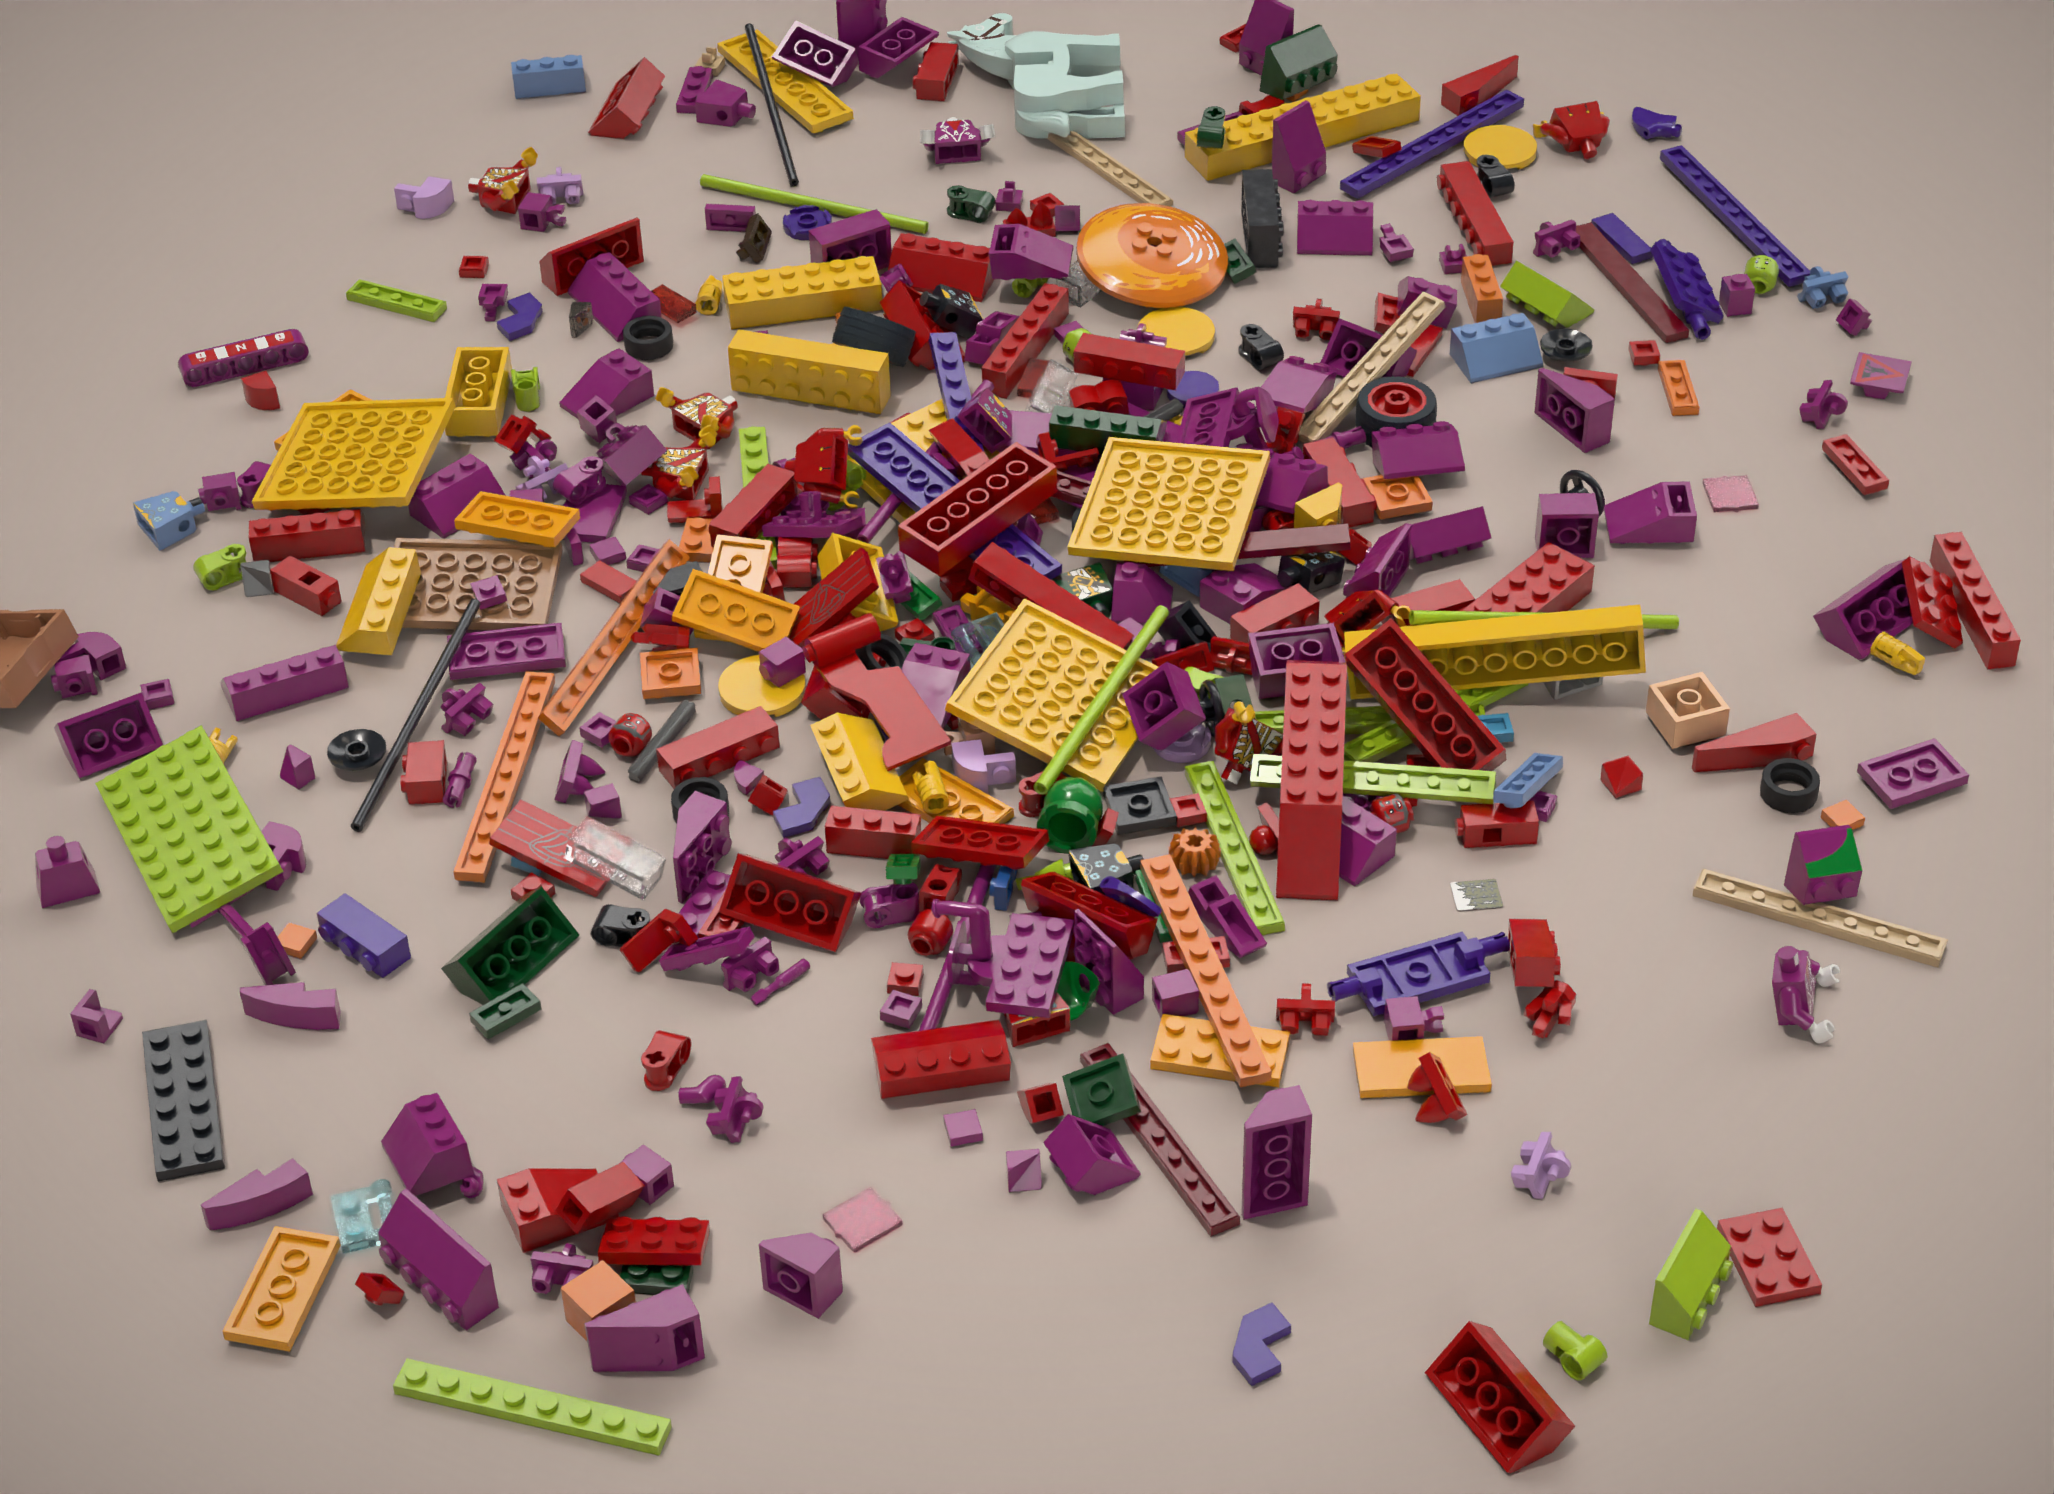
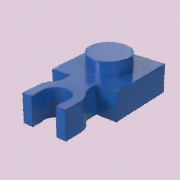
[990,866,1018,911]

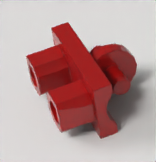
[1293,298,1340,340]
[1210,636,1252,675]

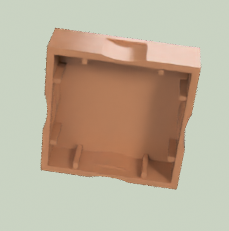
[0,609,79,708]

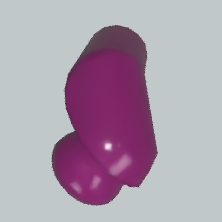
[678,1074,726,1104]
[460,1166,483,1198]

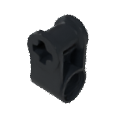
[1476,155,1515,198]
[1238,324,1284,370]
[590,904,650,947]

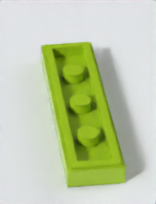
[346,279,447,322]

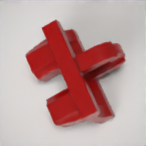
[1266,406,1305,454]
[1276,983,1335,1036]

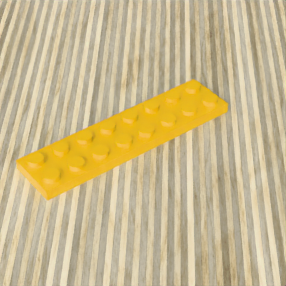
[717,29,854,133]

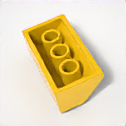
[817,533,898,632]
[336,547,421,655]
[810,713,909,811]

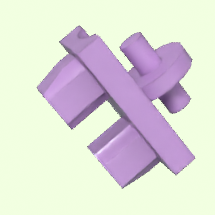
[537,167,583,205]
[515,456,568,499]
[1511,1132,1571,1199]

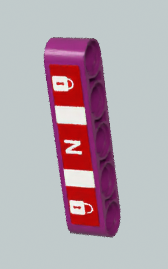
[178,329,309,387]

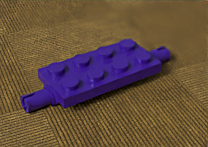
[1650,239,1724,339]
[1327,931,1510,1016]

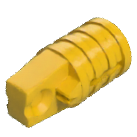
[695,275,723,315]
[1870,632,1925,675]

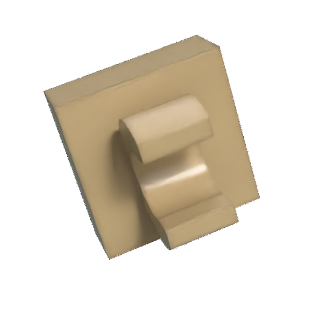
[695,47,725,77]

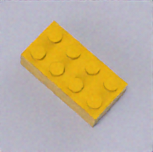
[445,347,512,437]

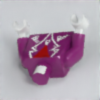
[920,117,995,164]
[1772,946,1840,1043]

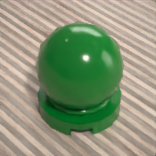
[1037,777,1103,854]

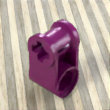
[879,264,913,292]
[553,456,606,504]
[237,461,271,508]
[859,882,919,928]

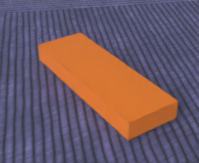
[1658,360,1700,416]

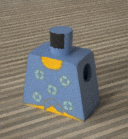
[133,491,205,551]

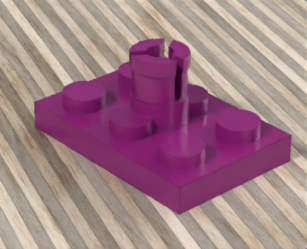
[762,491,863,538]

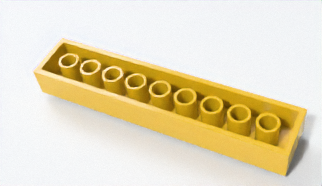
[1185,73,1421,181]
[1344,604,1646,700]

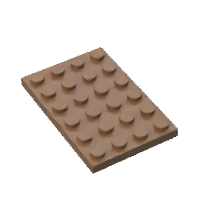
[394,538,563,630]

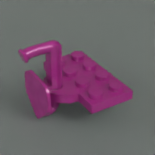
[1176,386,1304,460]
[932,899,1074,1018]

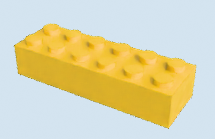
[722,256,883,330]
[728,329,891,414]

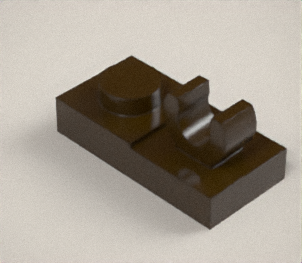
[736,213,772,263]

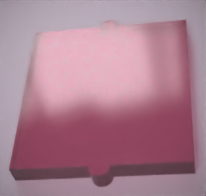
[1702,475,1759,512]
[822,1187,903,1253]

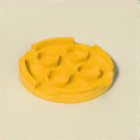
[1463,125,1537,170]
[1137,307,1215,356]
[718,655,806,717]

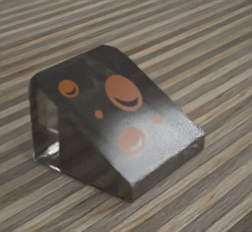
[569,302,593,338]

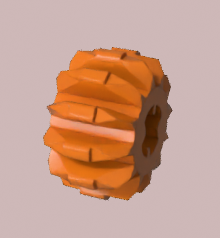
[1169,826,1221,877]

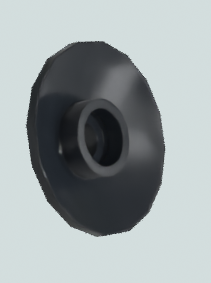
[1540,329,1593,361]
[327,729,386,771]

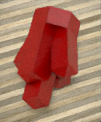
[631,624,690,652]
[1524,980,1577,1039]

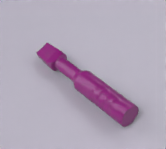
[750,958,810,1005]

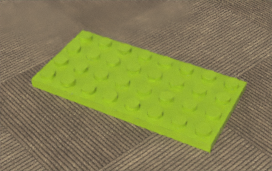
[95,725,284,933]

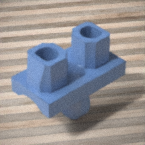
[1797,266,1848,309]

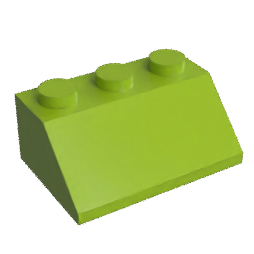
[1500,260,1595,328]
[1649,1208,1733,1340]

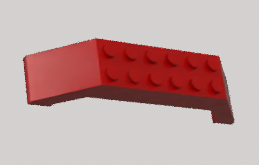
[1276,660,1347,901]

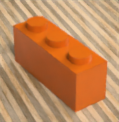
[1461,254,1503,323]

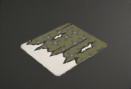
[1450,879,1503,911]

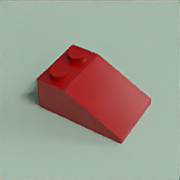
[497,1168,619,1253]

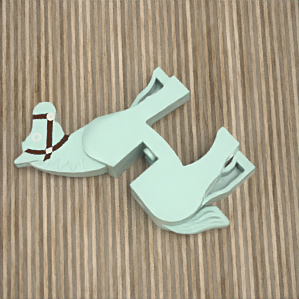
[947,13,1125,139]

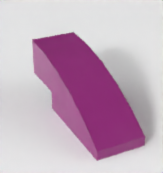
[964,311,1020,365]
[1188,875,1267,958]
[240,982,341,1030]
[201,1158,313,1230]

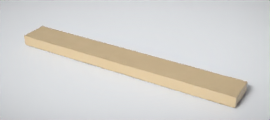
[1047,131,1173,206]
[1298,292,1445,443]
[1693,869,1948,968]

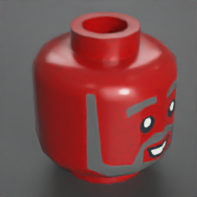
[608,713,652,757]
[1370,794,1414,834]

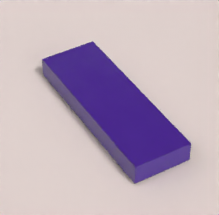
[1591,213,1653,264]

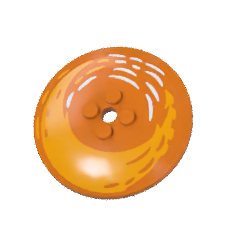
[1076,203,1228,308]

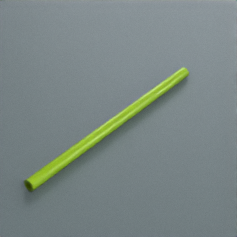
[700,174,929,234]
[1034,605,1169,795]
[1409,610,1679,629]

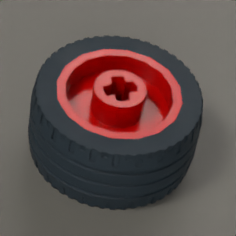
[832,307,916,367]
[1355,376,1437,448]

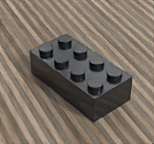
[1241,169,1284,268]

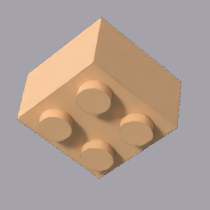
[1646,672,1730,749]

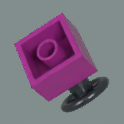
[1535,470,1605,558]
[1122,662,1224,751]

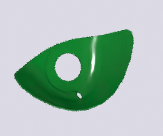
[1057,961,1099,1021]

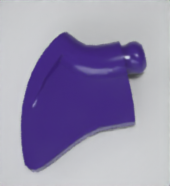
[1632,107,1682,139]
[1099,876,1163,917]

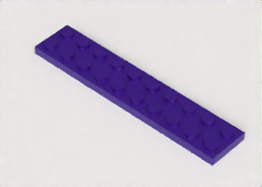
[848,422,1062,579]

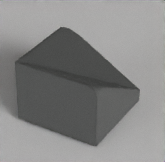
[241,560,274,597]

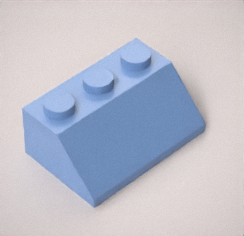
[511,55,586,99]
[1449,313,1543,383]

